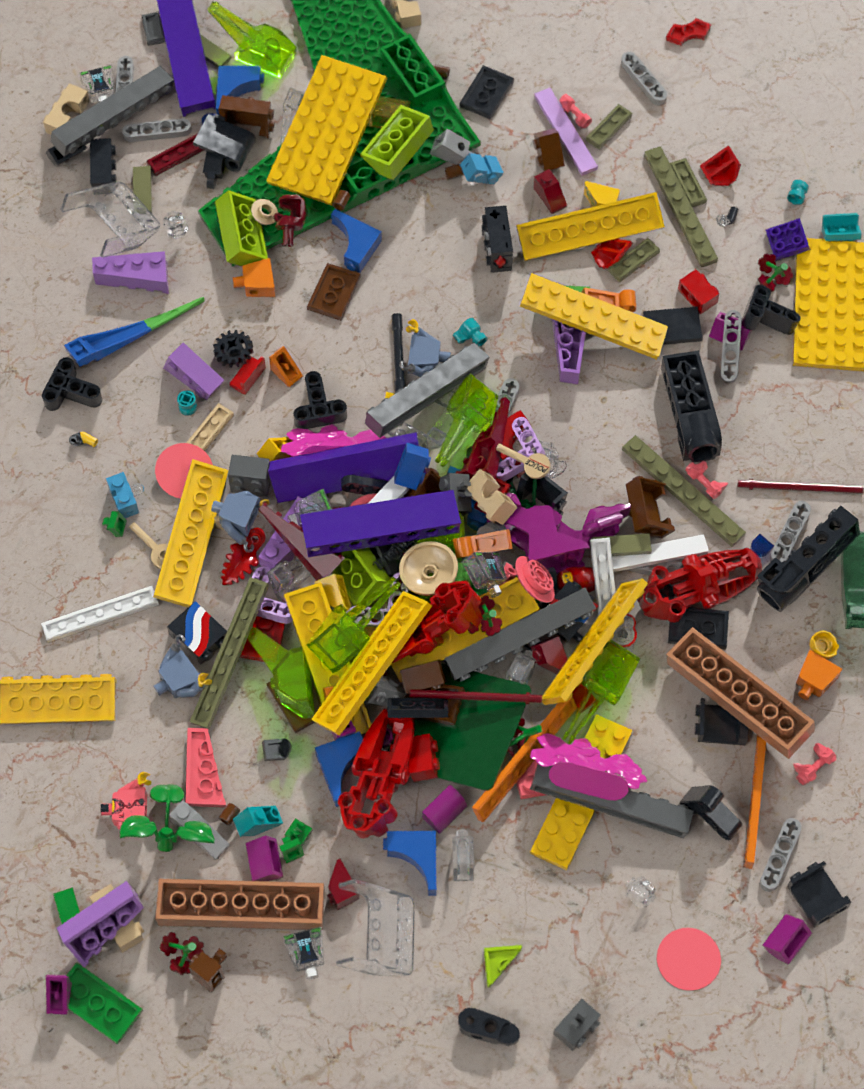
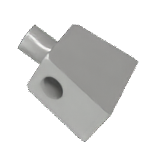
[430,129,475,164]

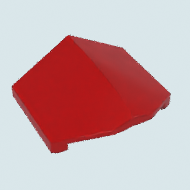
[700,145,741,186]
[591,239,633,269]

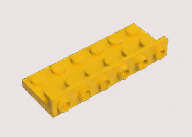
[0,674,117,724]

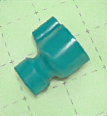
[453,318,488,347]

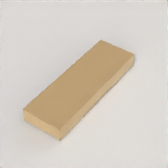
[186,403,234,451]

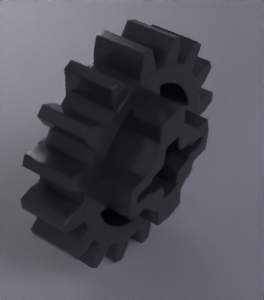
[213,330,254,368]

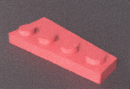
[185,728,226,807]

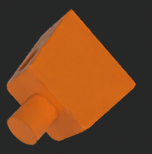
[232,258,276,297]
[796,650,842,700]

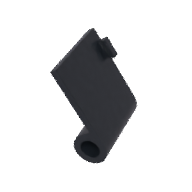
[193,114,256,172]

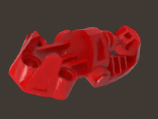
[637,548,762,623]
[361,581,483,676]
[338,709,415,839]

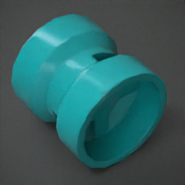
[787,180,809,205]
[177,390,197,416]

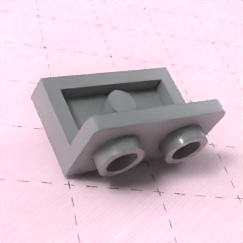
[367,676,406,707]

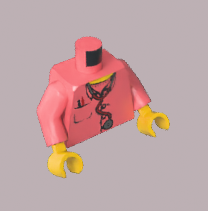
[101,772,151,830]

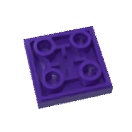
[766,218,810,261]

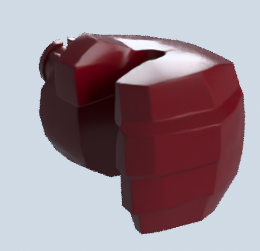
[273,195,306,247]

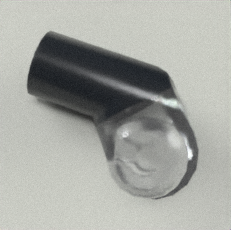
[716,206,739,227]

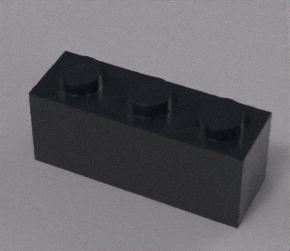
[90,138,117,194]

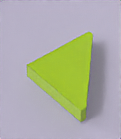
[484,945,522,987]

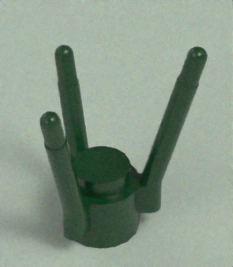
[509,479,537,509]

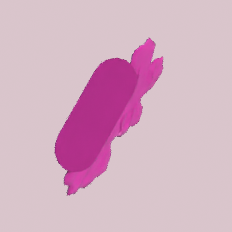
[281,425,387,457]
[530,733,648,801]

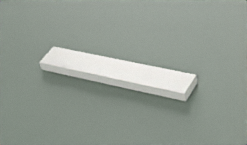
[612,534,709,572]
[41,586,159,643]

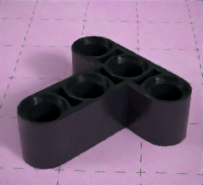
[742,285,801,335]
[42,357,103,411]
[293,371,347,429]
[679,785,742,841]

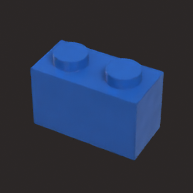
[394,443,431,490]

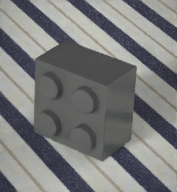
[228,454,271,497]

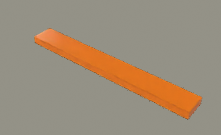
[472,697,577,822]
[744,735,766,869]

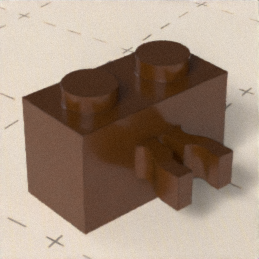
[533,128,565,171]
[400,659,446,694]
[189,948,227,993]

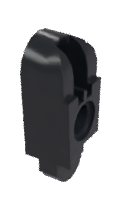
[203,150,225,189]
[458,1007,520,1047]

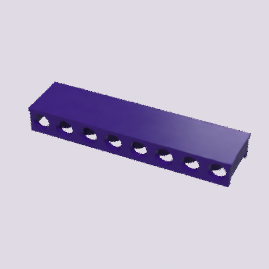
[157,0,216,117]
[268,432,426,503]
[300,490,461,557]

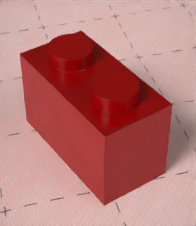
[678,269,719,314]
[408,733,440,782]

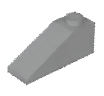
[169,800,229,860]

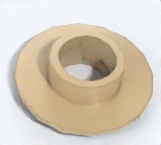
[251,199,278,225]

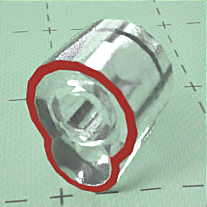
[606,613,637,656]

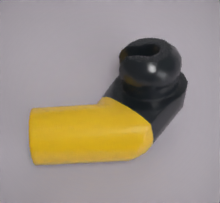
[69,432,98,447]

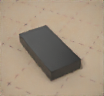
[141,12,165,46]

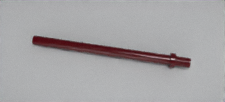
[737,479,863,493]
[410,689,542,705]

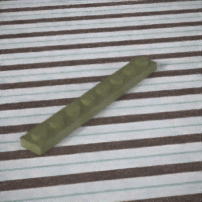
[644,146,718,268]
[622,435,746,547]
[190,577,269,730]

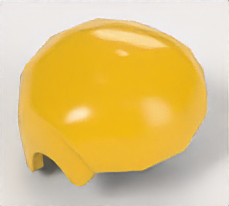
[809,630,839,660]

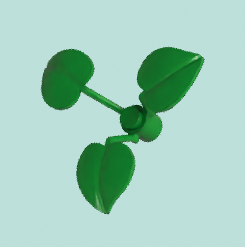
[120,784,215,852]

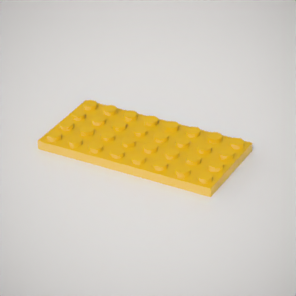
[266,55,387,206]
[793,238,864,371]

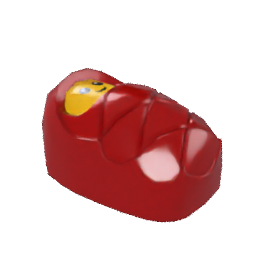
[557,566,595,593]

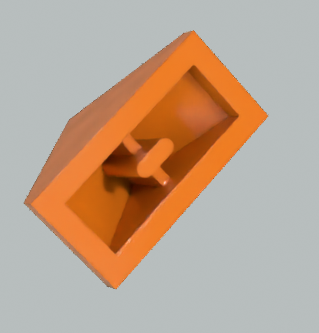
[269,346,303,387]

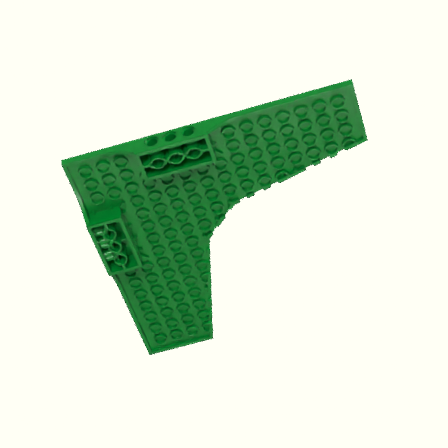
[198,0,481,267]

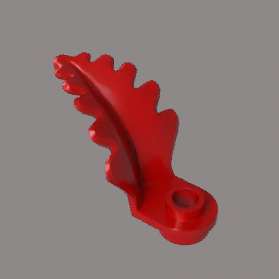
[221,527,266,585]

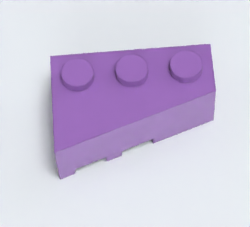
[163,343,224,400]

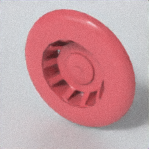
[515,556,555,603]

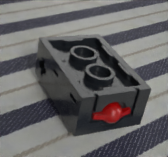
[481,205,513,273]

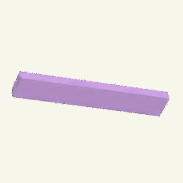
[534,88,598,176]

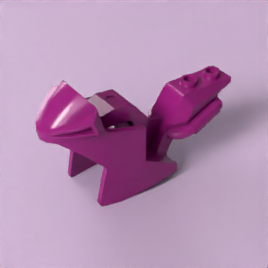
[487,493,631,575]

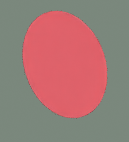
[155,443,213,499]
[657,928,721,991]

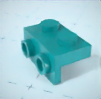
[821,213,862,241]

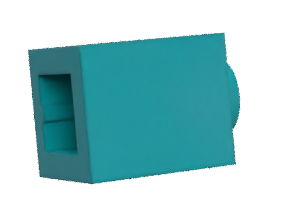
[233,806,283,837]

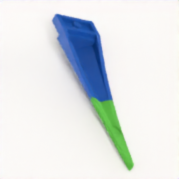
[64,297,205,367]

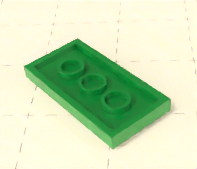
[66,962,143,1045]

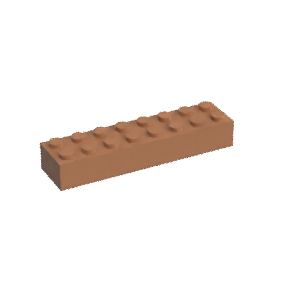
[666,627,815,759]
[156,879,325,930]

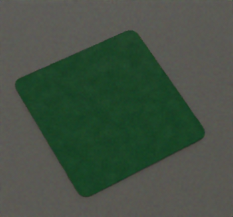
[388,664,531,791]

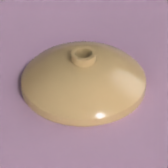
[399,541,458,596]

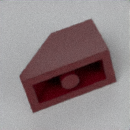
[533,169,567,214]
[531,636,568,675]
[327,858,360,910]

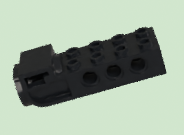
[661,350,722,462]
[757,505,860,612]

